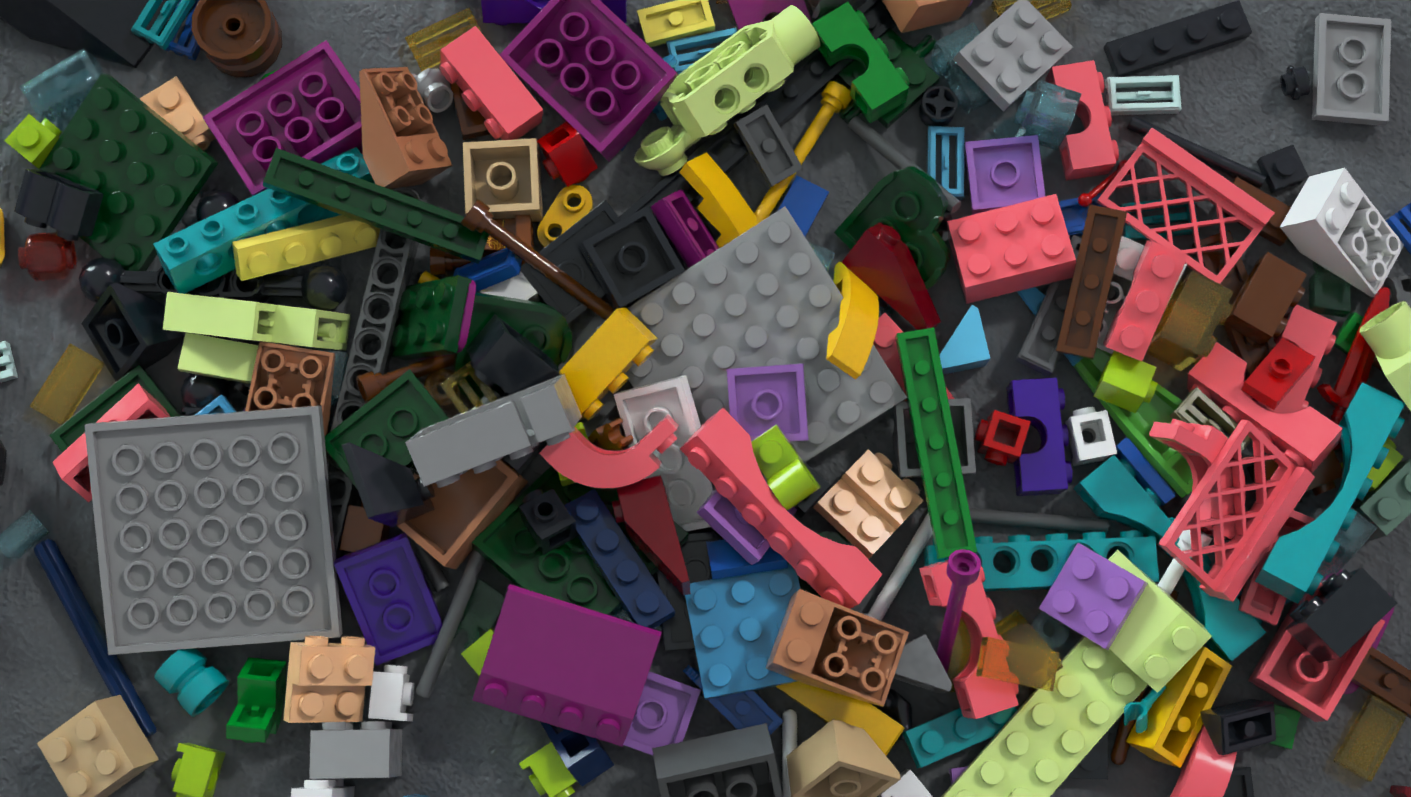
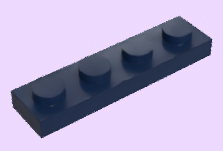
[564,489,675,629]

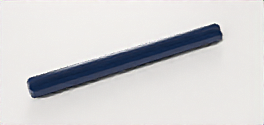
[34,539,156,739]

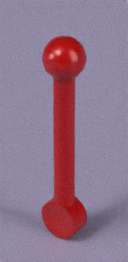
[1078,160,1130,207]

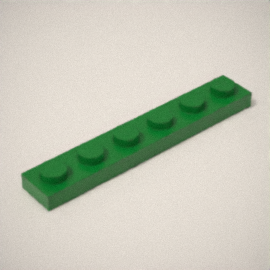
[895,327,977,559]

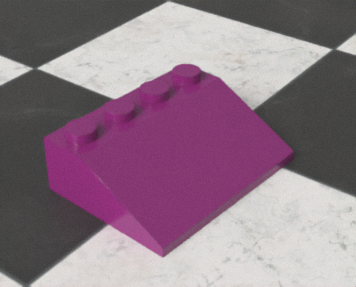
[499,0,678,162]
[203,40,363,196]
[472,584,662,747]

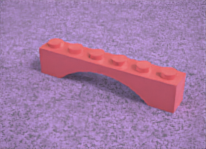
[680,408,882,609]

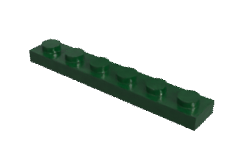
[263,148,489,264]

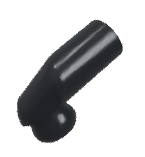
[874,689,913,740]

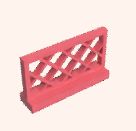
[1097,128,1275,287]
[1158,419,1315,602]

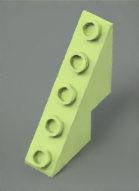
[163,292,351,351]

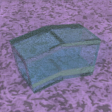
[0,510,50,559]

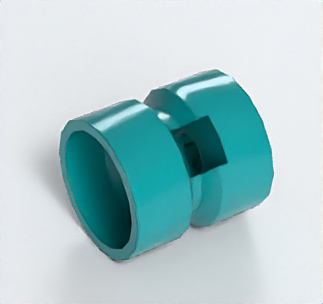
[154,648,229,717]

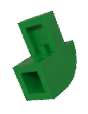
[226,657,286,743]

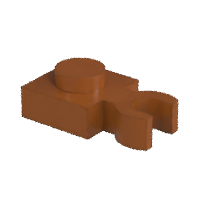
[588,418,634,451]

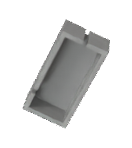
[405,374,582,488]

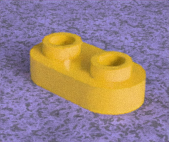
[537,185,593,248]

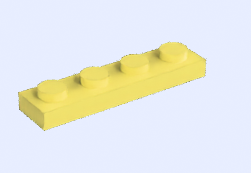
[232,215,380,281]

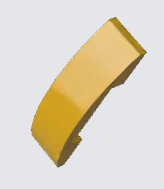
[826,261,879,379]

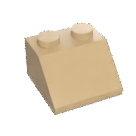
[786,719,901,797]

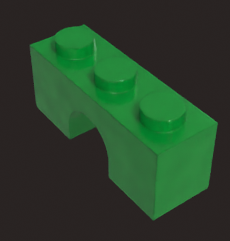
[812,2,910,123]

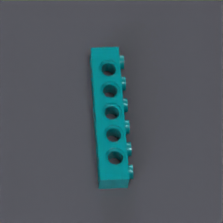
[153,147,375,294]
[923,530,1159,592]

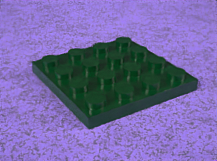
[39,73,218,271]
[472,466,689,616]

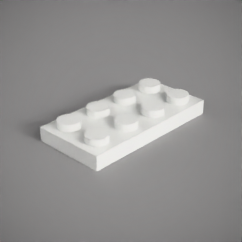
[614,375,715,532]

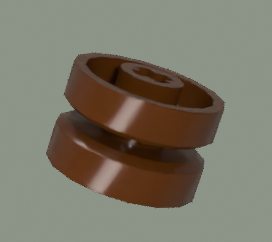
[192,0,282,78]

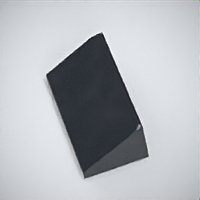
[1200,699,1276,755]

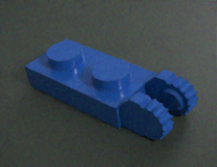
[683,665,783,735]

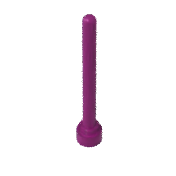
[936,549,981,673]

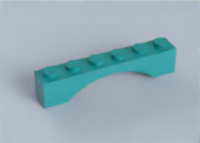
[1255,382,1405,604]
[1073,455,1266,662]

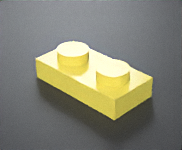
[637,0,715,47]

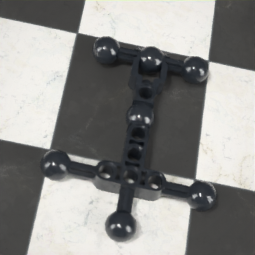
[79,190,348,416]

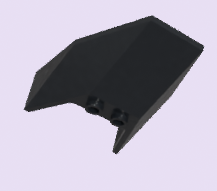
[0,0,175,68]

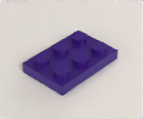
[334,533,443,666]

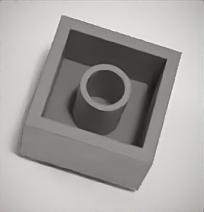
[309,721,402,779]

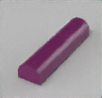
[650,189,719,268]

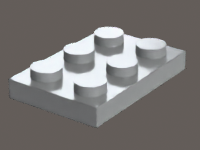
[953,0,1073,112]
[1312,13,1391,126]

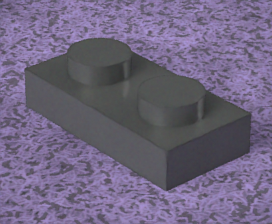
[733,104,803,188]

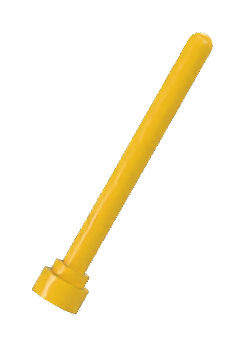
[754,81,852,223]

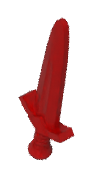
[1316,287,1390,451]

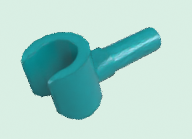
[1124,686,1166,733]

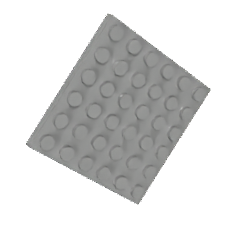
[596,206,907,480]
[84,405,343,655]

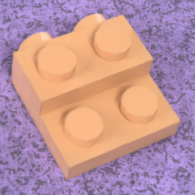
[140,76,216,151]
[813,449,924,559]
[283,636,375,723]

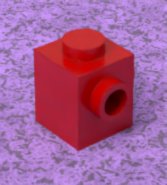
[537,121,598,187]
[974,410,1031,466]

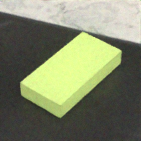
[177,332,259,384]

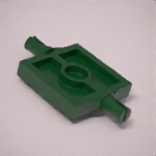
[838,29,940,129]

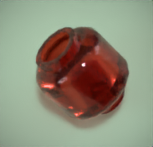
[18,232,77,281]

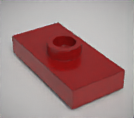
[1241,338,1315,410]

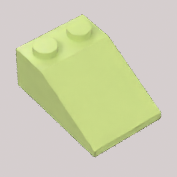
[1108,549,1212,693]

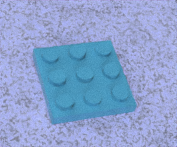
[685,564,801,700]

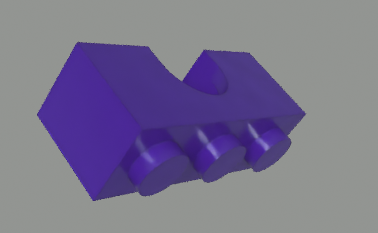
[1006,378,1072,496]

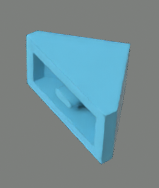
[940,305,990,375]

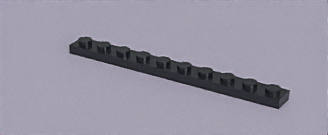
[619,0,897,231]

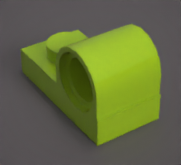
[751,424,821,510]

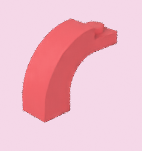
[539,414,679,488]
[1149,419,1246,540]
[1170,723,1237,797]

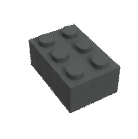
[652,723,783,797]

